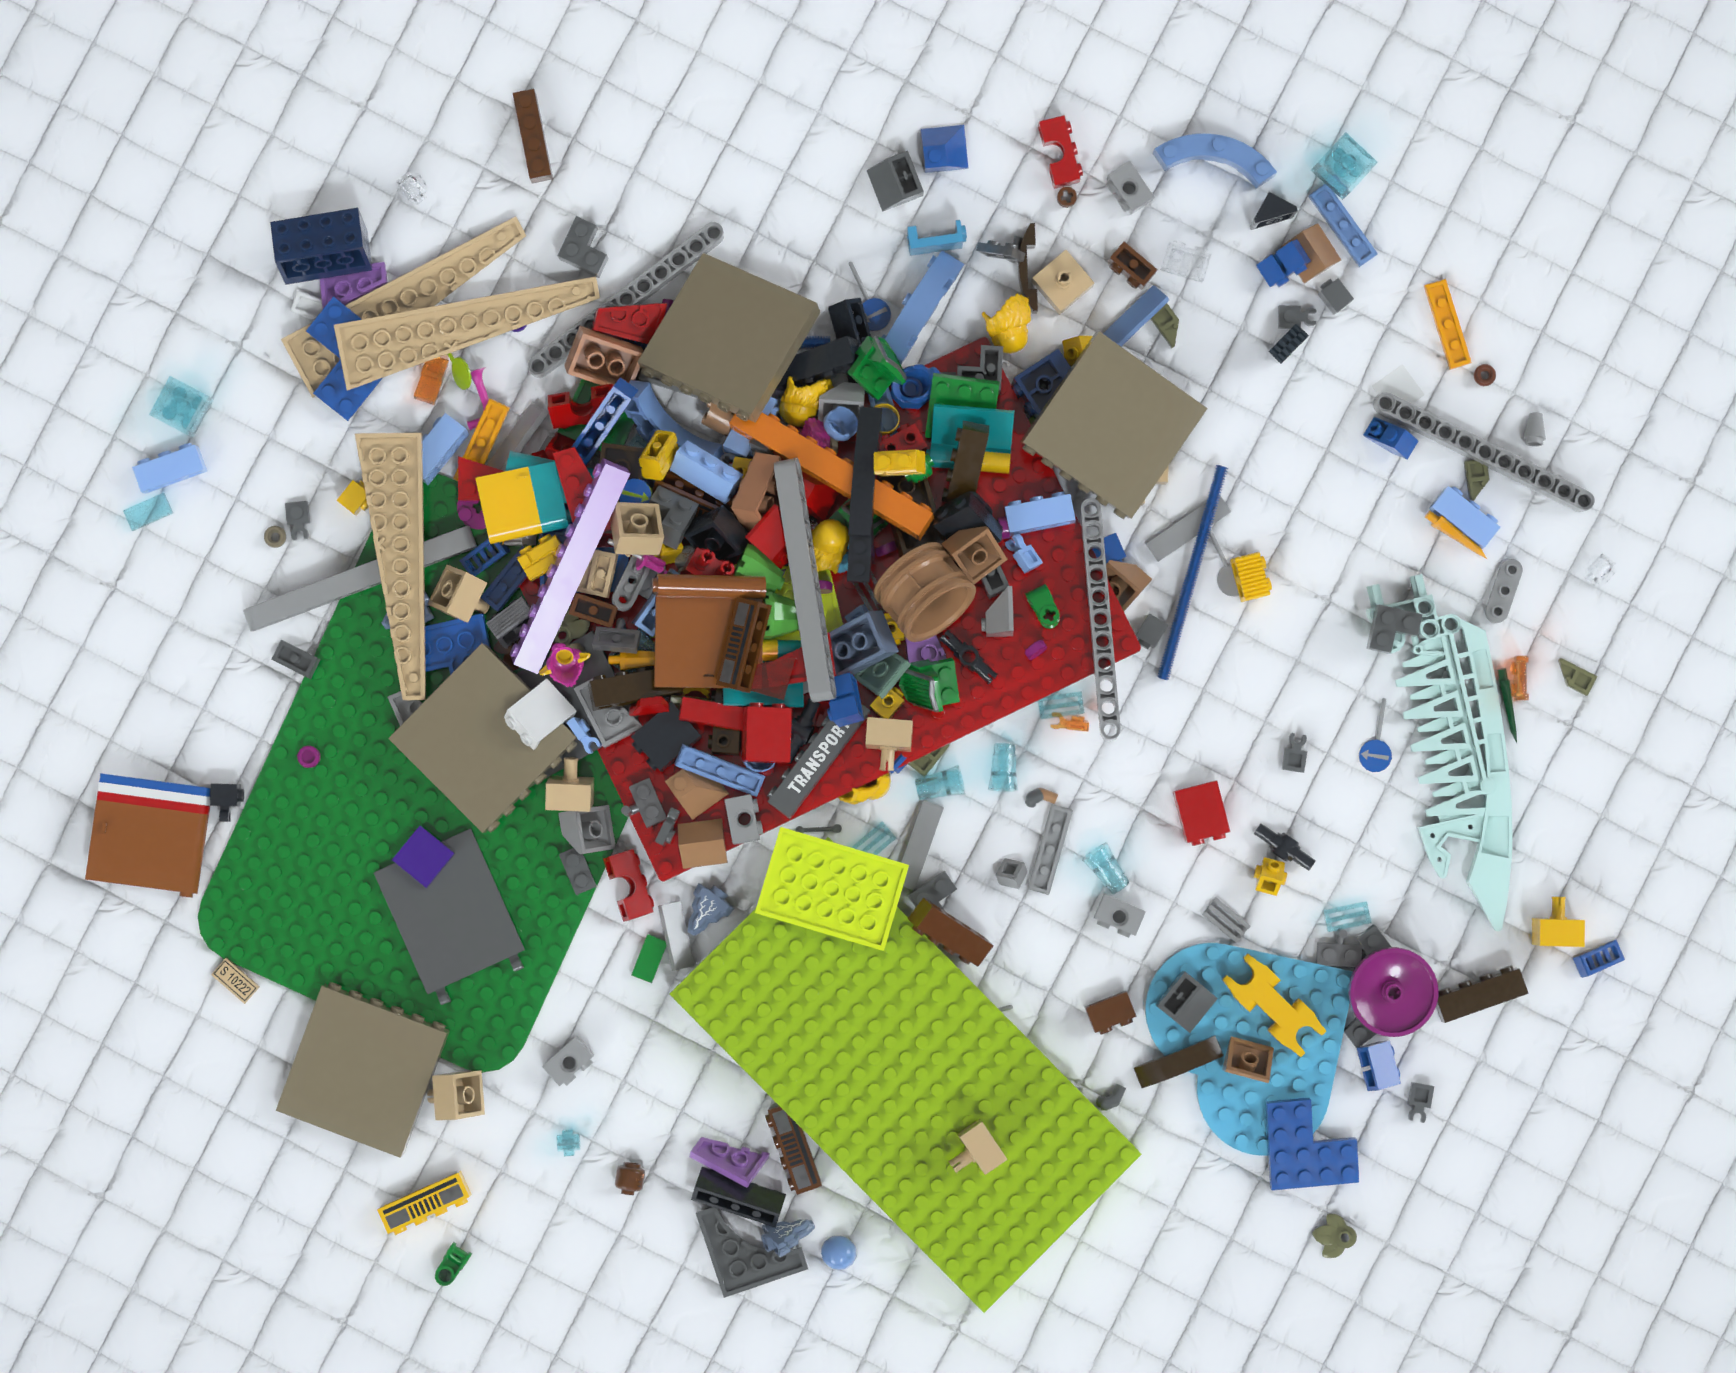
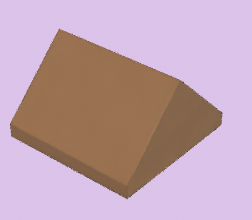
[1281,223,1341,284]
[678,818,728,869]
[1222,1036,1274,1083]

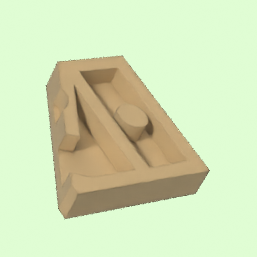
[576,550,618,598]

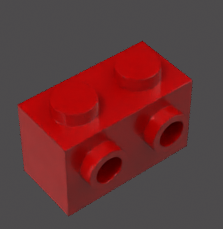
[879,423,928,452]

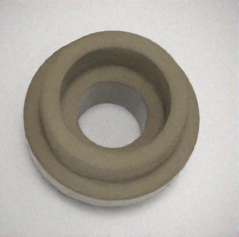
[264,526,286,548]

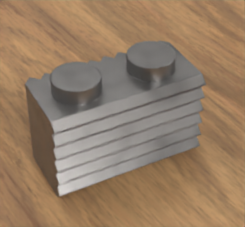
[486,596,530,648]

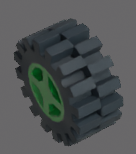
[1269,323,1309,364]

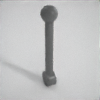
[795,824,842,833]

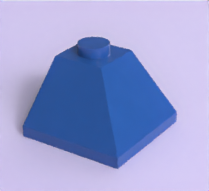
[920,125,969,173]

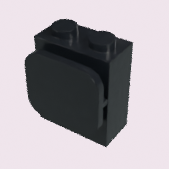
[933,491,1003,543]
[631,702,702,772]

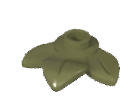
[553,604,590,645]
[1312,1214,1357,1258]

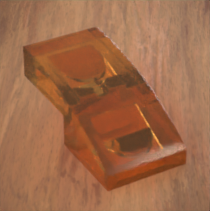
[414,357,449,405]

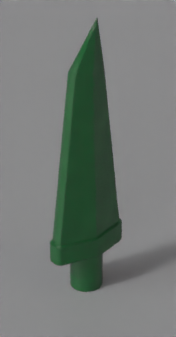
[1497,668,1517,743]

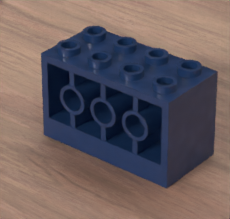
[270,207,372,285]
[1011,349,1071,419]

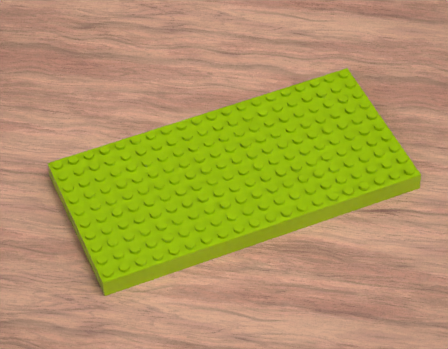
[669,837,1142,1313]

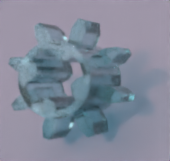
[557,1129,581,1157]

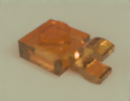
[1050,712,1089,732]

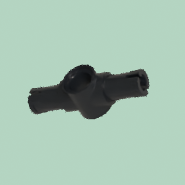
[939,630,998,685]
[789,698,820,764]
[1254,823,1316,871]

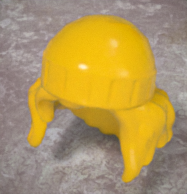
[982,293,1031,354]
[779,376,834,427]
[811,519,849,574]
[838,773,891,805]

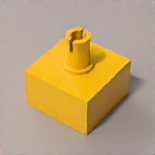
[1532,897,1585,947]

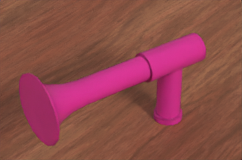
[467,367,489,430]

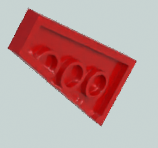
[553,447,611,532]

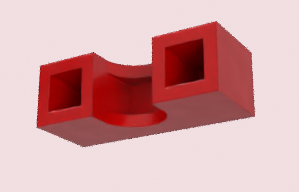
[1038,115,1083,189]
[548,383,613,429]
[603,849,654,922]

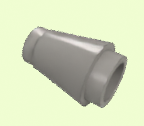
[1524,412,1546,446]

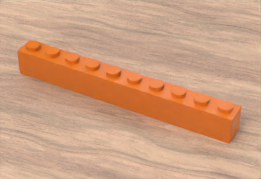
[729,412,934,541]

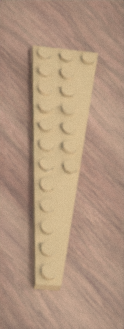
[281,216,526,398]
[334,276,600,391]
[355,433,426,700]

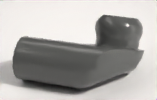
[1096,1084,1126,1111]

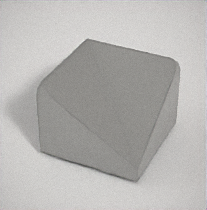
[996,858,1027,889]

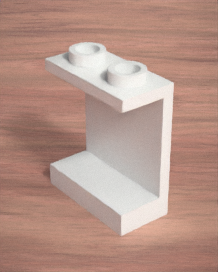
[504,679,577,750]

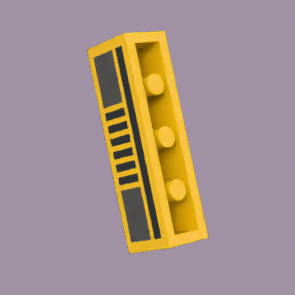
[377,1171,472,1235]

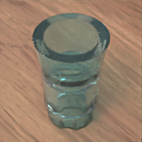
[988,743,1019,792]
[915,764,966,800]
[1082,842,1130,895]

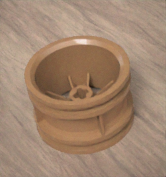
[874,542,976,642]

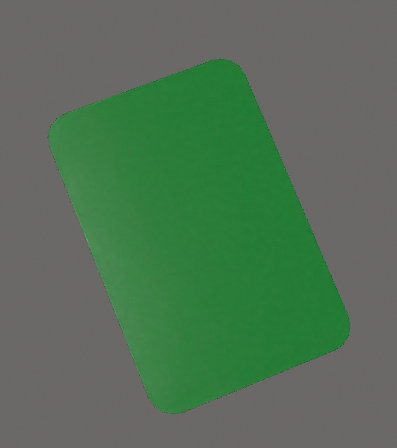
[198,474,629,1073]

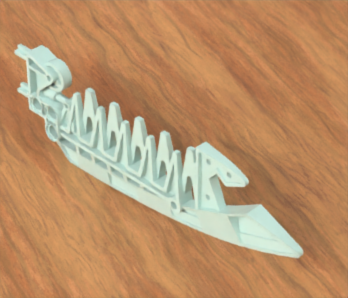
[1366,574,1512,932]

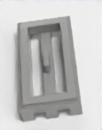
[1202,898,1250,943]

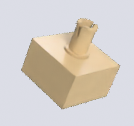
[1031,250,1094,315]
[610,502,664,557]
[428,565,490,623]
[866,717,913,771]
[545,757,594,812]
[427,1070,485,1120]
[948,1119,1008,1175]

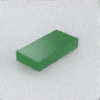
[631,934,667,983]

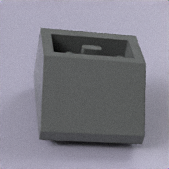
[867,151,924,212]
[1155,971,1218,1033]

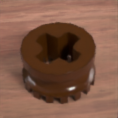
[1057,187,1077,208]

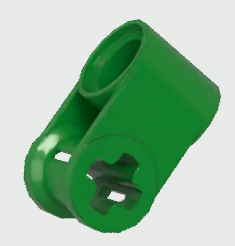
[1025,584,1060,629]
[435,1242,473,1286]

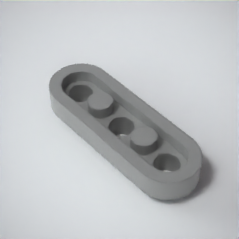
[611,556,650,611]
[1485,559,1523,623]

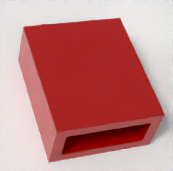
[742,703,792,764]
[1173,780,1231,846]

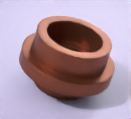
[1474,364,1496,386]

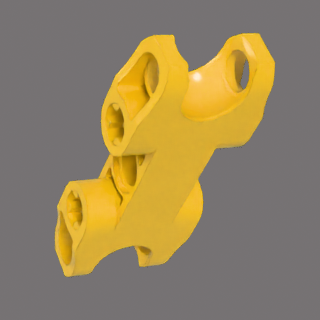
[1222,953,1326,1057]

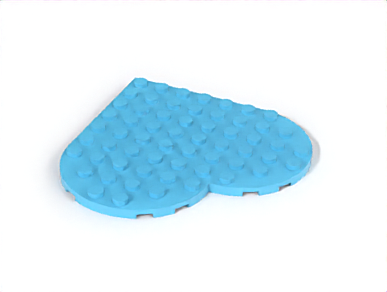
[1145,943,1354,1156]

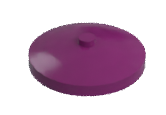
[1348,947,1438,1037]

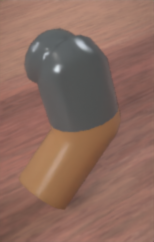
[1025,788,1058,808]

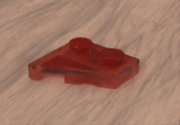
[751,657,796,700]

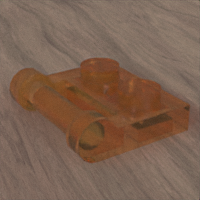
[1510,656,1529,701]

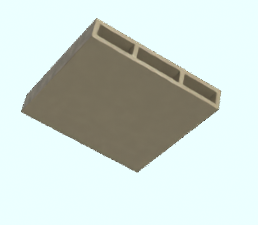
[638,253,821,423]
[1020,331,1208,519]
[388,643,578,833]
[276,982,450,1158]

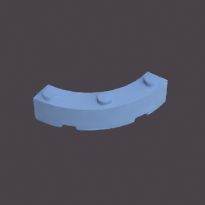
[1152,134,1277,189]
[881,250,964,364]
[625,380,724,460]

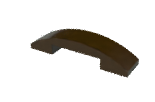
[1018,223,1038,314]
[1133,1035,1224,1088]

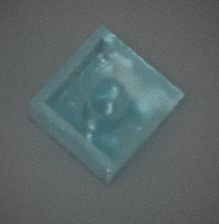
[1311,132,1378,200]
[149,376,214,438]

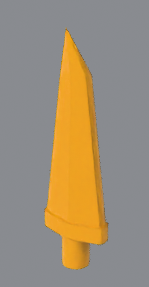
[1425,510,1487,559]
[609,650,655,671]

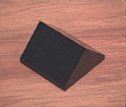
[1250,192,1298,230]

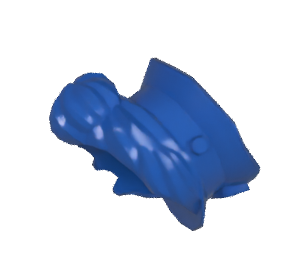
[890,364,941,409]

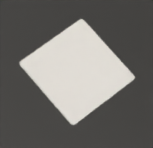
[1372,364,1425,413]

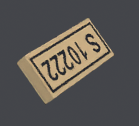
[211,958,260,1004]

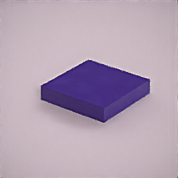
[392,825,455,888]

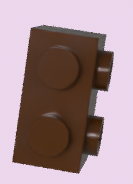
[1108,242,1158,290]

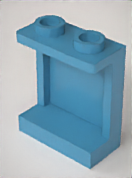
[907,220,967,256]

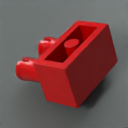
[680,547,735,576]

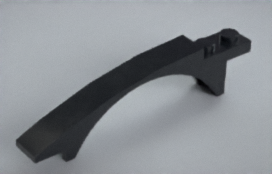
[847,407,882,583]

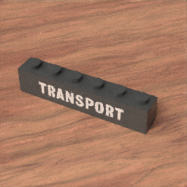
[767,704,871,819]

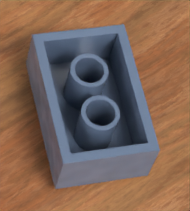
[830,611,899,676]

